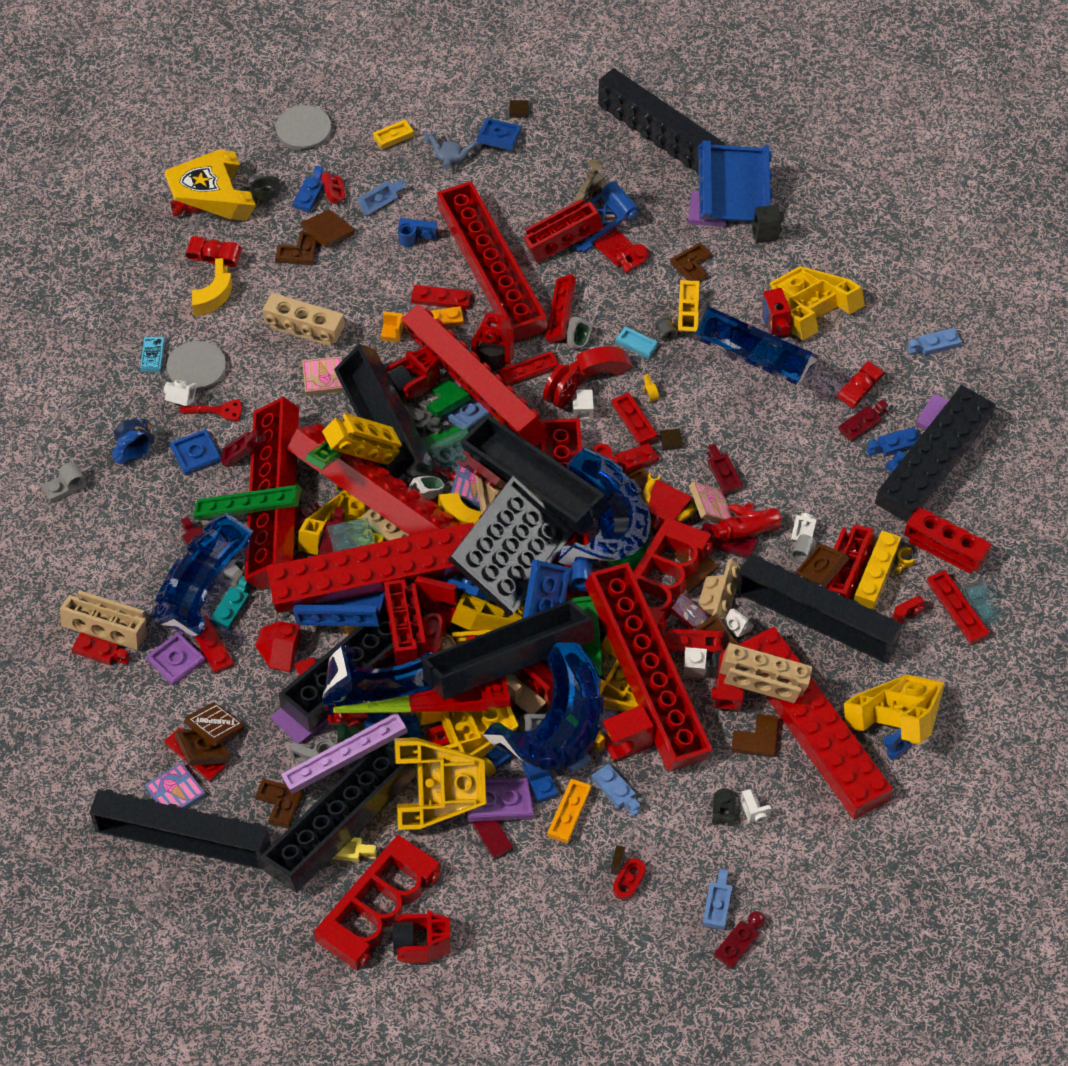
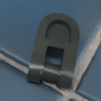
[712,788,736,826]

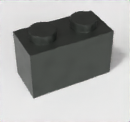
[752,204,784,243]

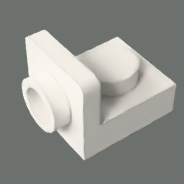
[791,513,817,541]
[723,608,754,637]
[740,789,772,824]

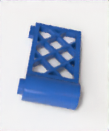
[572,181,639,253]

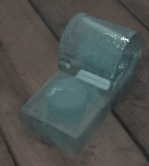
[428,428,469,467]
[961,579,999,625]

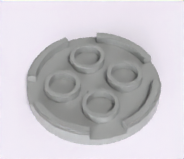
[276,105,331,151]
[167,341,226,392]

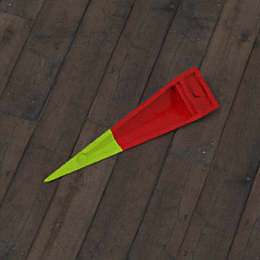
[333,676,510,713]

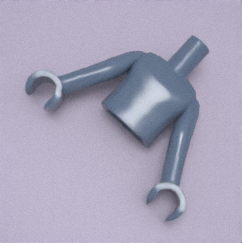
[424,130,482,170]

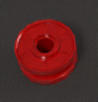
[543,363,581,409]

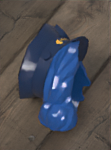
[112,417,154,464]

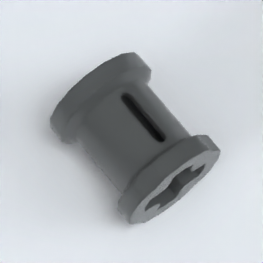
[655,315,678,341]

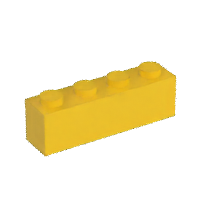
[854,531,901,609]

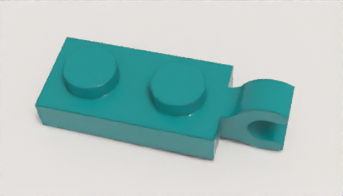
[210,575,251,630]

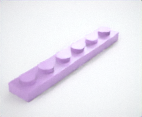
[281,712,408,794]

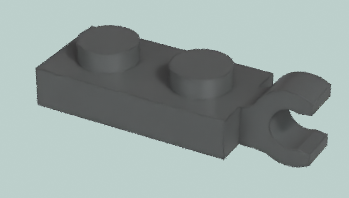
[404,404,443,434]

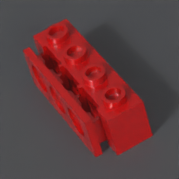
[523,199,604,263]
[904,507,991,574]
[825,524,875,600]
[384,579,426,666]

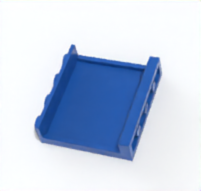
[698,140,773,222]
[293,556,385,627]

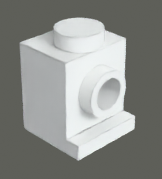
[164,380,197,406]
[573,389,594,420]

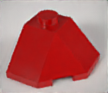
[255,621,302,673]

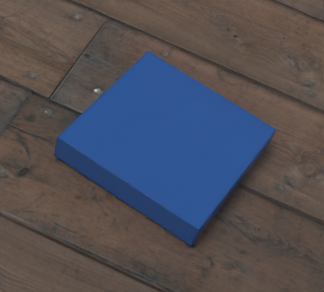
[476,118,522,151]
[169,429,222,475]

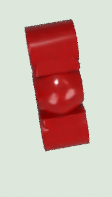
[185,236,242,267]
[837,360,884,409]

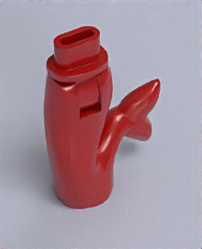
[712,503,782,539]

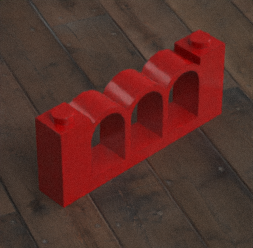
[633,517,714,633]
[313,835,441,971]

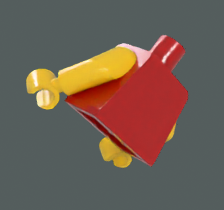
[643,472,698,531]

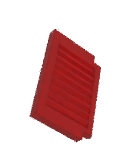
[592,228,634,268]

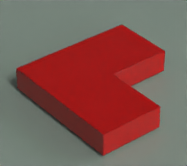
[415,575,458,613]

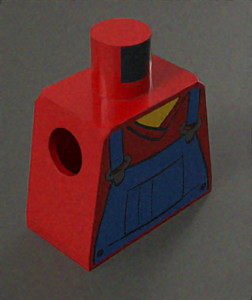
[762,288,791,336]

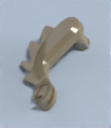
[574,159,607,204]

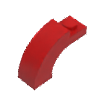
[568,346,633,382]

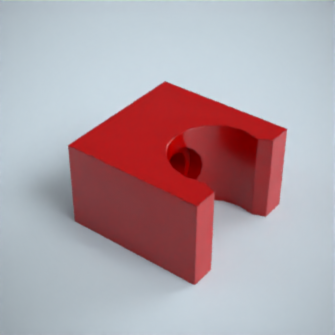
[603,705,654,763]

